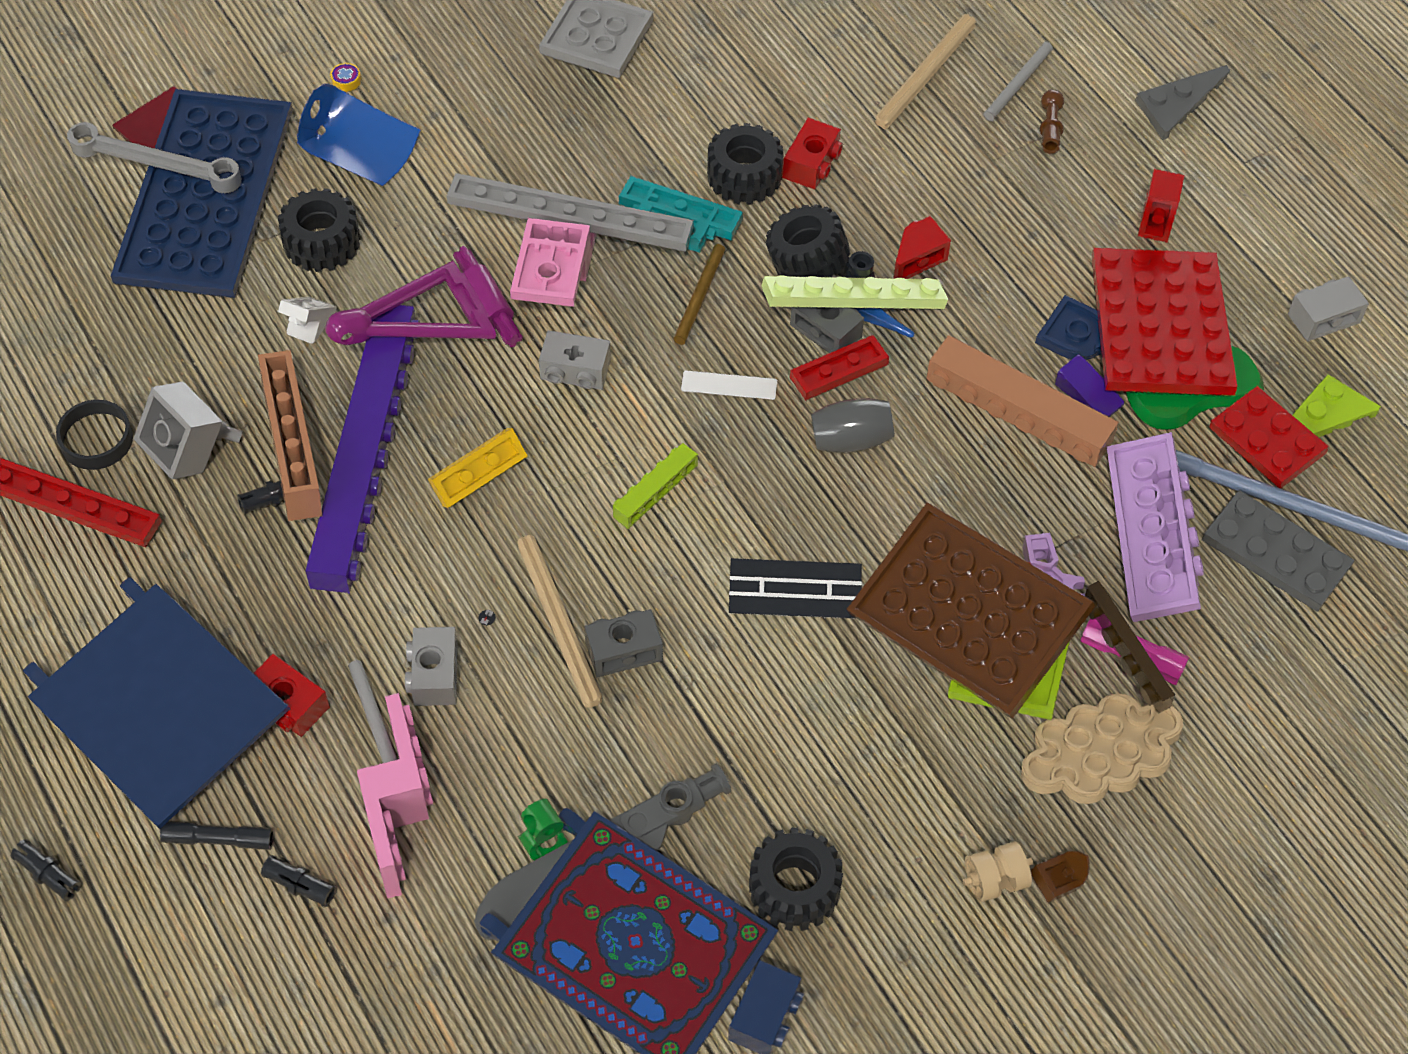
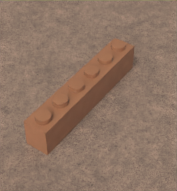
[926,335,1119,467]
[258,350,322,521]

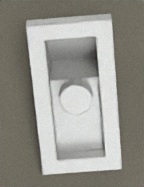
[278,296,337,343]

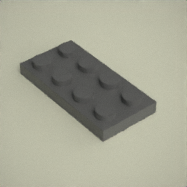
[1202,490,1355,612]

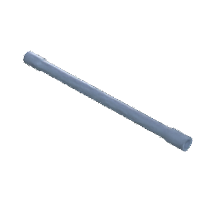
[1176,450,1408,552]

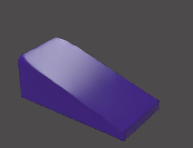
[1055,354,1125,417]

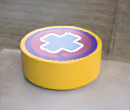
[331,63,361,92]

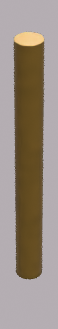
[673,244,725,345]

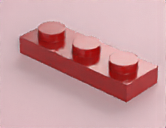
[790,335,889,400]

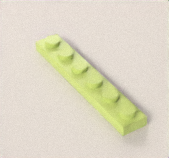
[761,276,948,309]

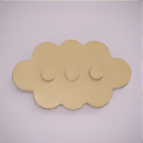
[1021,693,1183,804]

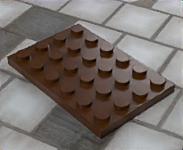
[846,502,1095,719]

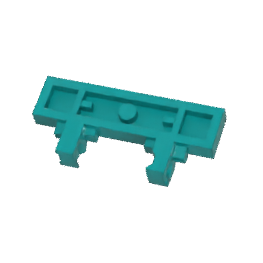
[619,176,743,253]

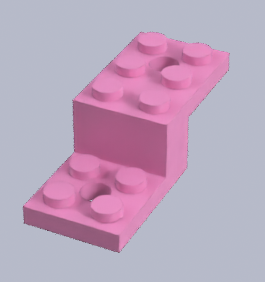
[510,218,596,307]
[357,693,433,899]

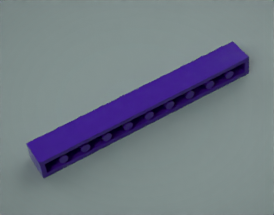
[305,305,420,593]

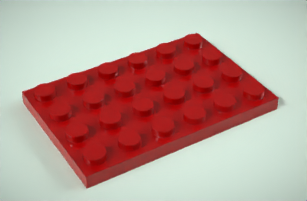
[1092,248,1238,396]

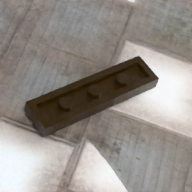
[1085,581,1175,713]

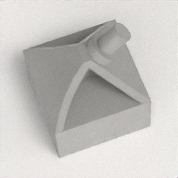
[134,381,242,479]

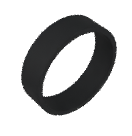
[56,400,133,470]

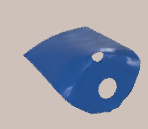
[297,84,420,186]

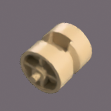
[962,841,1033,903]

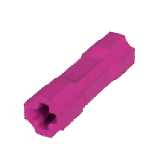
[1080,618,1189,685]

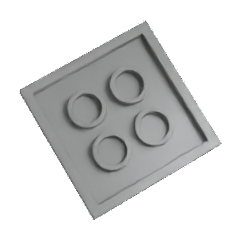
[539,0,653,78]

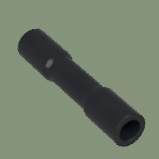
[160,821,274,850]

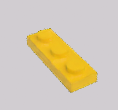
[428,428,528,508]

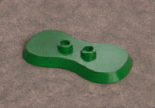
[1126,346,1264,430]

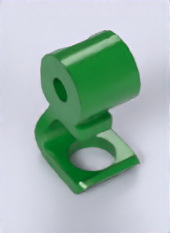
[518,799,568,861]

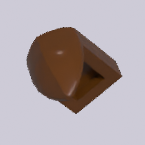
[1030,851,1090,903]

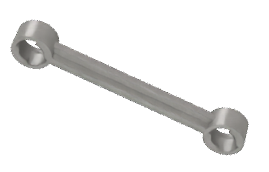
[67,122,242,193]

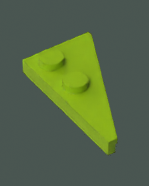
[1293,374,1381,437]

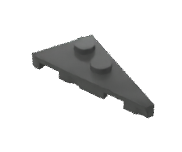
[1135,65,1230,140]

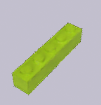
[613,443,698,529]

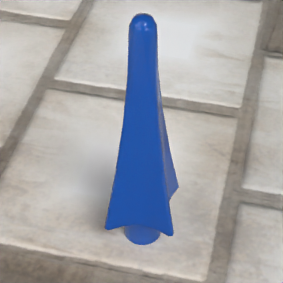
[855,308,915,338]

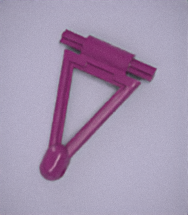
[325,246,523,347]

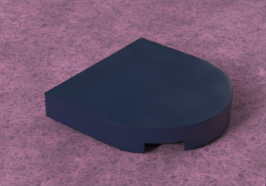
[1035,295,1102,360]

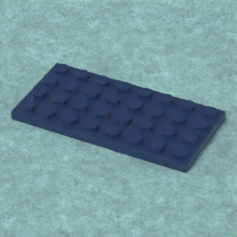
[110,89,293,298]

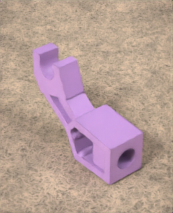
[1022,533,1085,596]

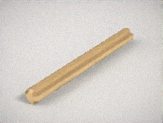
[875,14,976,129]
[517,535,602,708]

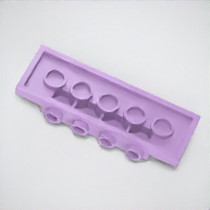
[1107,432,1204,622]

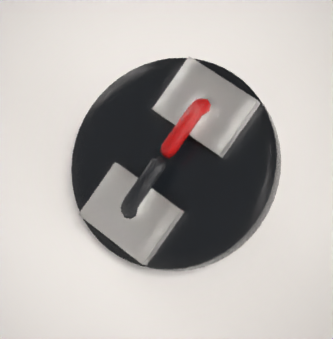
[478,610,496,626]

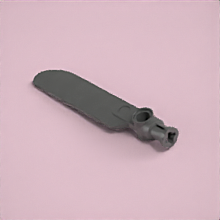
[474,764,732,941]

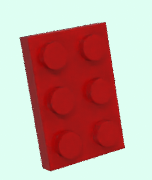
[1209,386,1329,489]

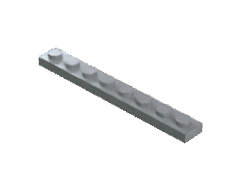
[447,173,693,251]

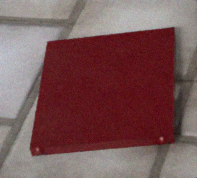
[112,86,178,149]

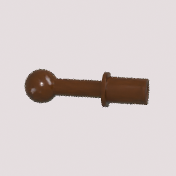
[1040,89,1064,154]

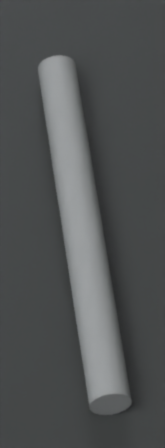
[984,42,1053,121]
[348,660,397,763]

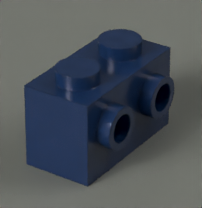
[728,960,805,1054]

